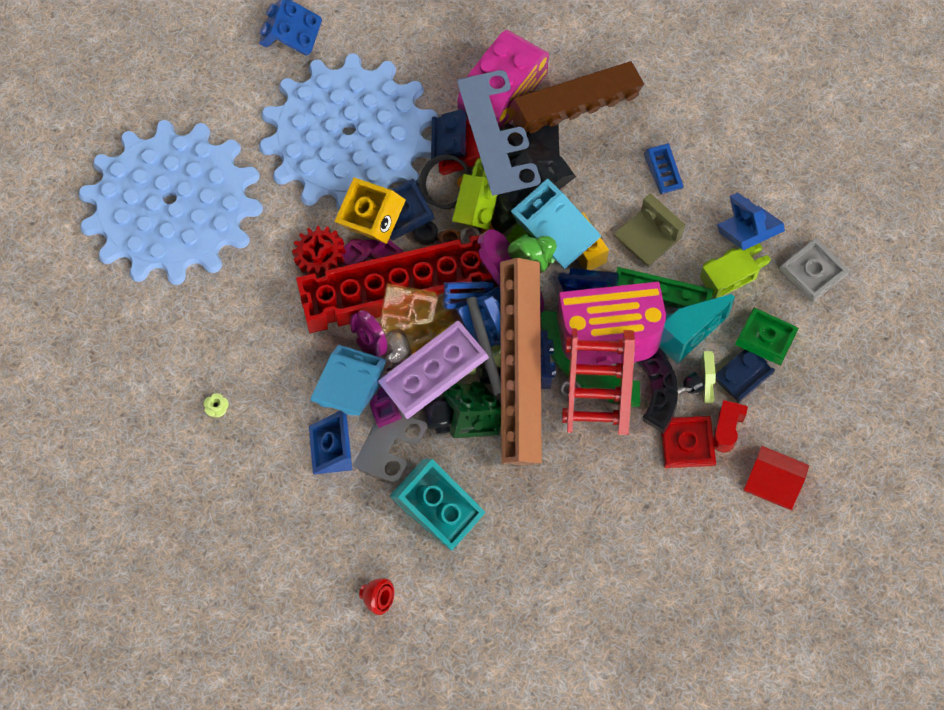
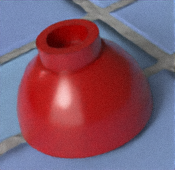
[359,578,395,615]

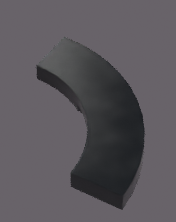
[636,348,678,434]

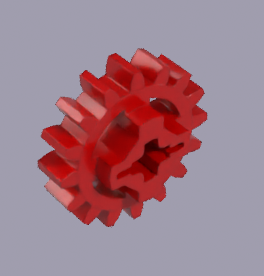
[292,226,346,278]

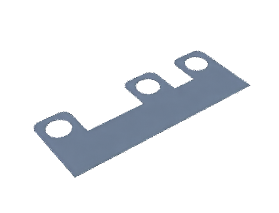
[457,70,541,196]

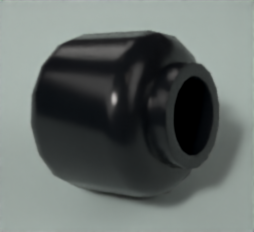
[423,396,455,434]

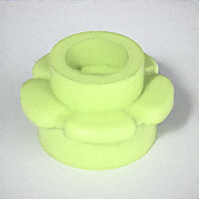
[203,393,229,417]

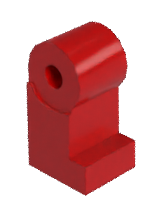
[714,400,748,453]

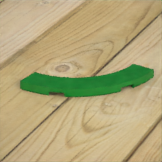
[540,311,640,407]

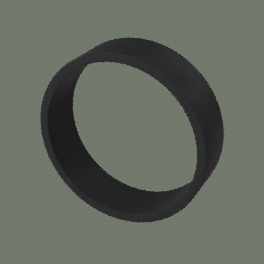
[419,155,472,209]

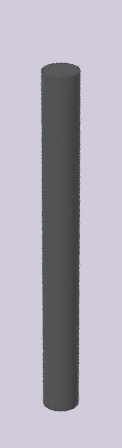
[466,297,501,396]

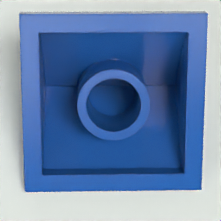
[309,410,353,474]

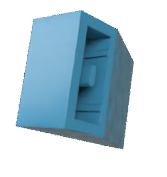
[310,345,386,416]

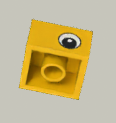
[334,177,406,244]

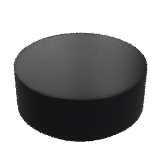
[414,221,438,245]

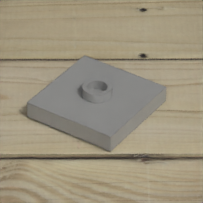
[779,237,849,303]

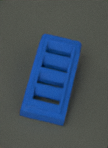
[643,143,684,195]

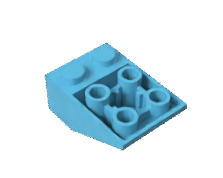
[511,178,601,269]

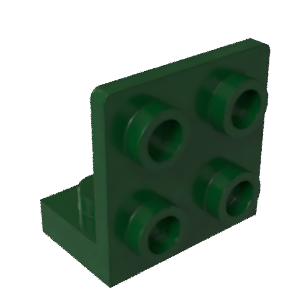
[441,382,501,438]

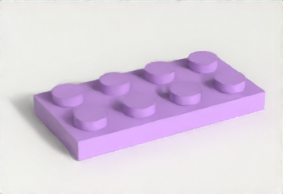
[378,320,489,419]

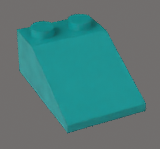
[659,294,735,364]
[389,459,486,551]

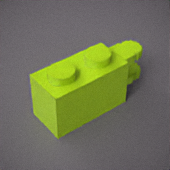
[452,158,497,230]
[700,243,771,299]

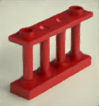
[562,328,635,435]

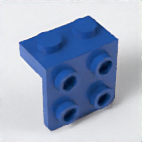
[259,0,322,56]

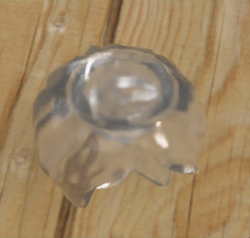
[380,331,411,372]

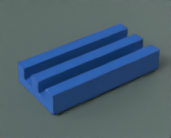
[443,281,494,309]

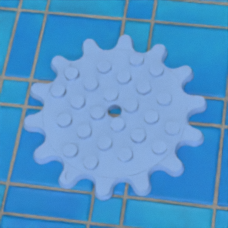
[259,53,439,211]
[79,120,263,285]

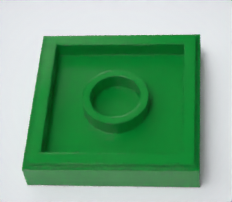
[735,307,799,366]

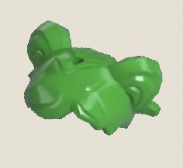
[508,233,557,272]

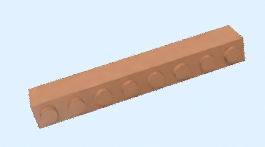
[500,258,542,465]

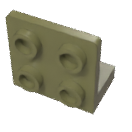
[615,193,685,267]

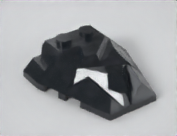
[474,122,576,234]

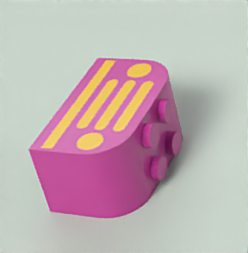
[457,29,549,128]
[556,282,666,365]

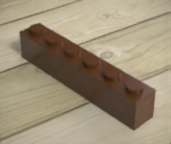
[507,61,644,133]

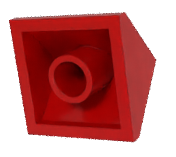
[743,445,809,511]

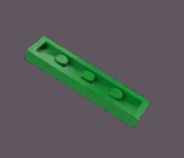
[612,267,713,308]

